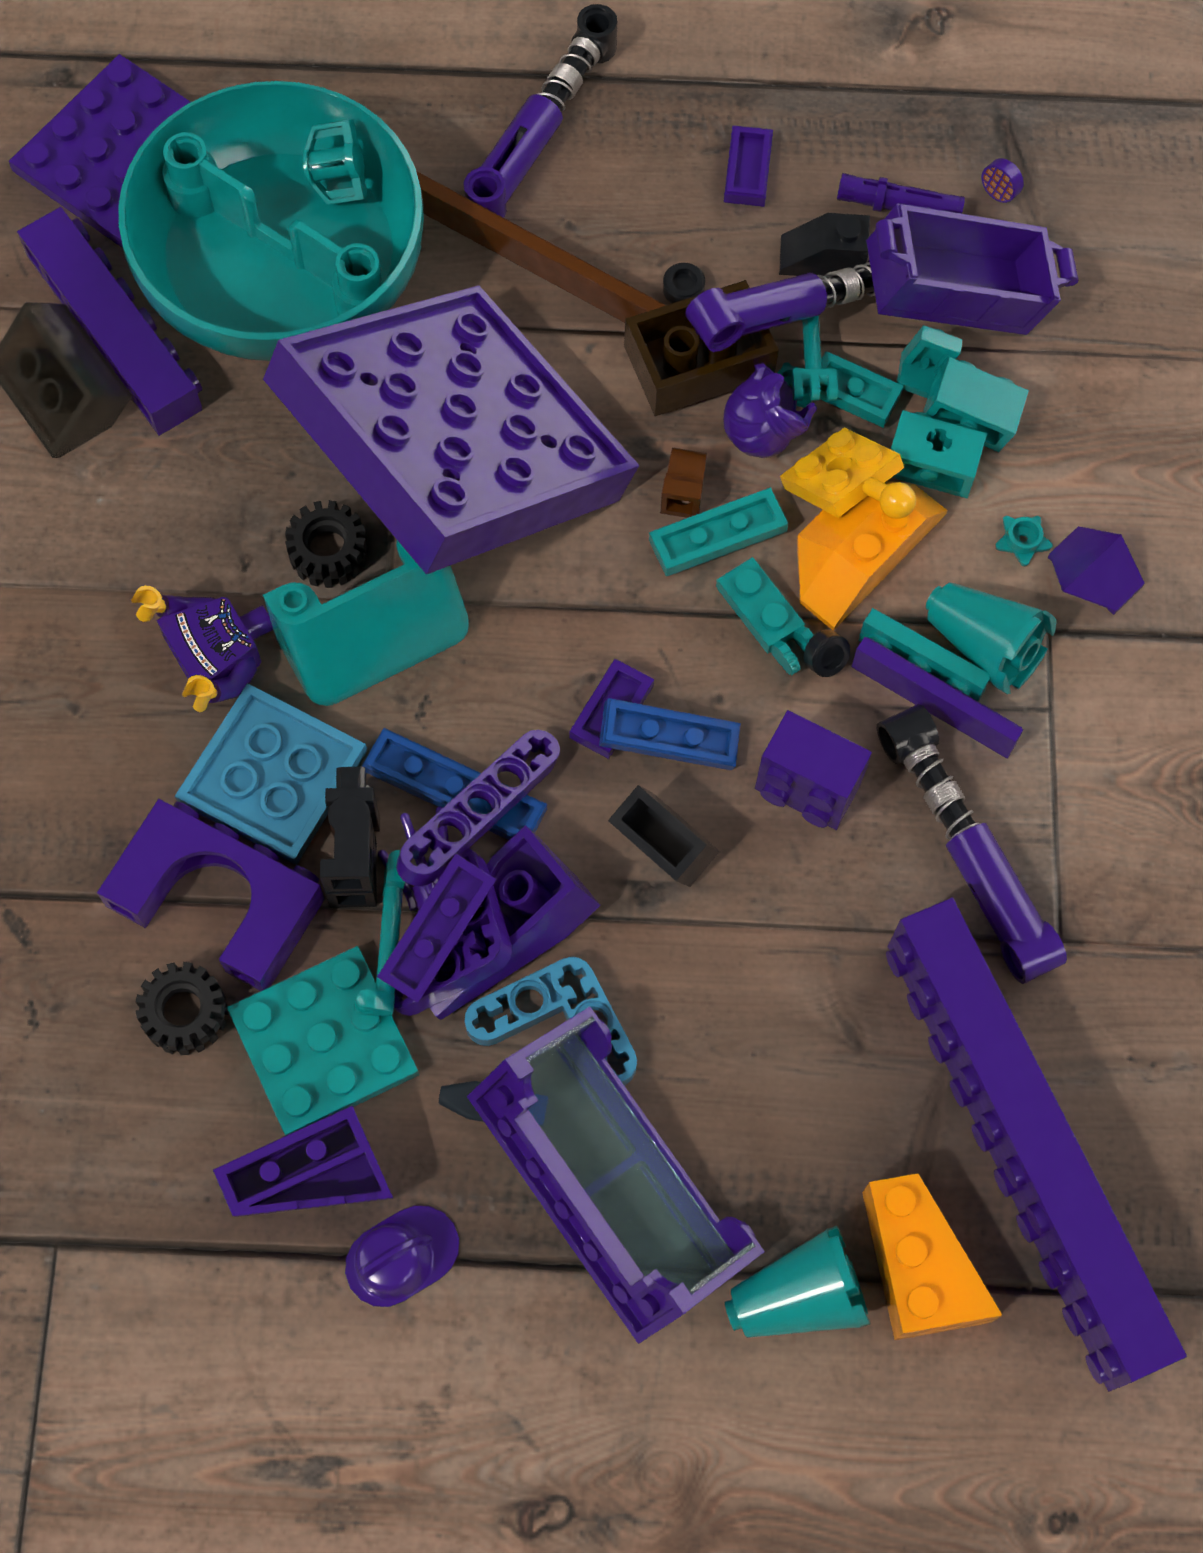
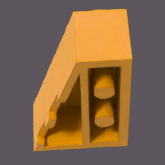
[862,1173,1002,1340]

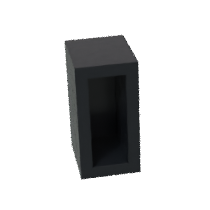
[608,785,720,887]

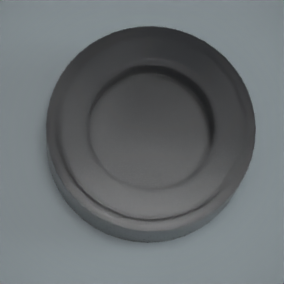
[663,263,705,303]
[804,630,850,677]

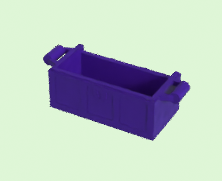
[866,203,1079,335]

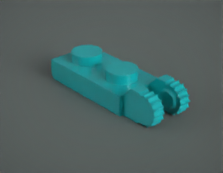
[716,557,814,676]

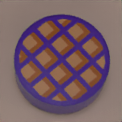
[981,158,1024,203]

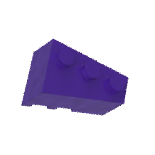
[213,1106,394,1217]

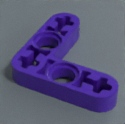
[394,849,512,1016]

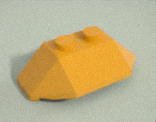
[797,481,948,631]

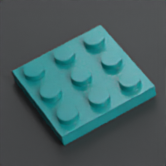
[227,946,419,1136]

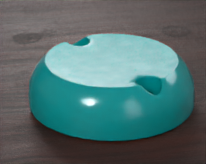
[118,81,424,361]

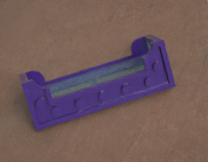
[467,1007,765,1344]

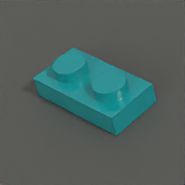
[806,351,904,428]

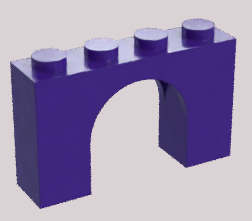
[97,799,325,991]

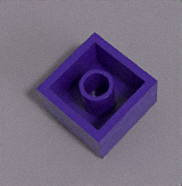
[755,710,872,830]

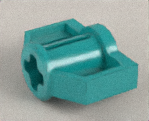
[302,119,368,205]

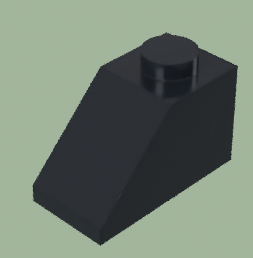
[779,213,870,276]

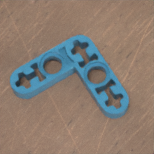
[464,957,637,1086]

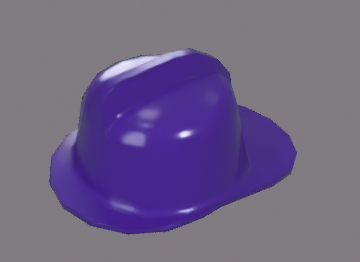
[345,1206,459,1307]

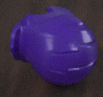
[723,362,817,458]

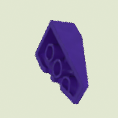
[428,825,601,1020]

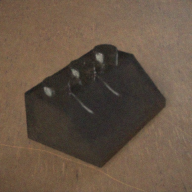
[0,302,132,458]

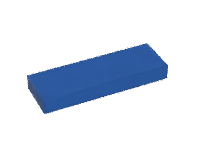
[599,698,741,770]

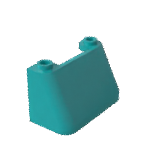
[263,540,469,706]

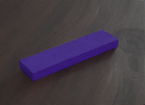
[851,637,1023,759]

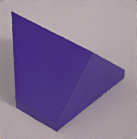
[1048,526,1145,615]

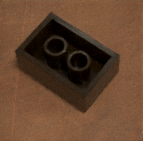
[624,280,779,416]

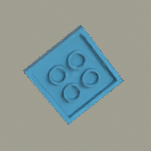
[174,683,367,865]

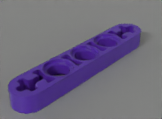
[396,730,560,886]

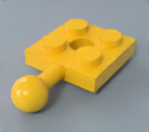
[780,427,916,519]

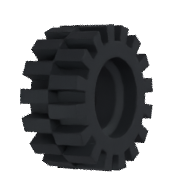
[285,500,368,588]
[136,962,228,1056]

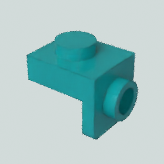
[897,325,963,398]

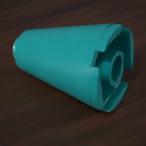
[925,582,1057,694]
[725,1226,871,1338]

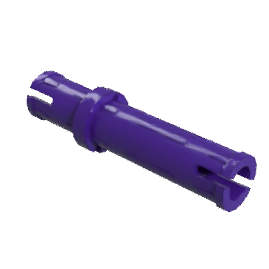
[837,173,965,214]

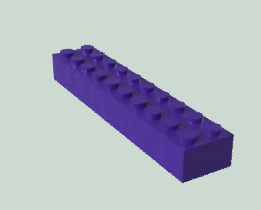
[886,897,1187,1392]

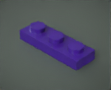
[377,853,496,1003]

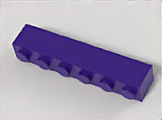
[17,207,203,436]

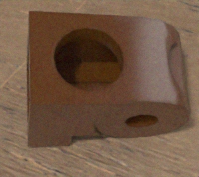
[660,447,707,518]

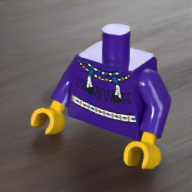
[131,585,273,712]

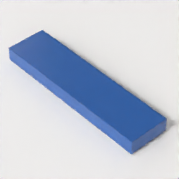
[362,728,547,840]

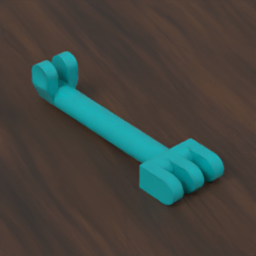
[792,315,838,401]
[354,850,405,1016]

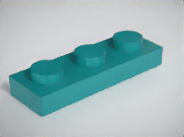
[649,487,789,577]
[858,608,991,702]

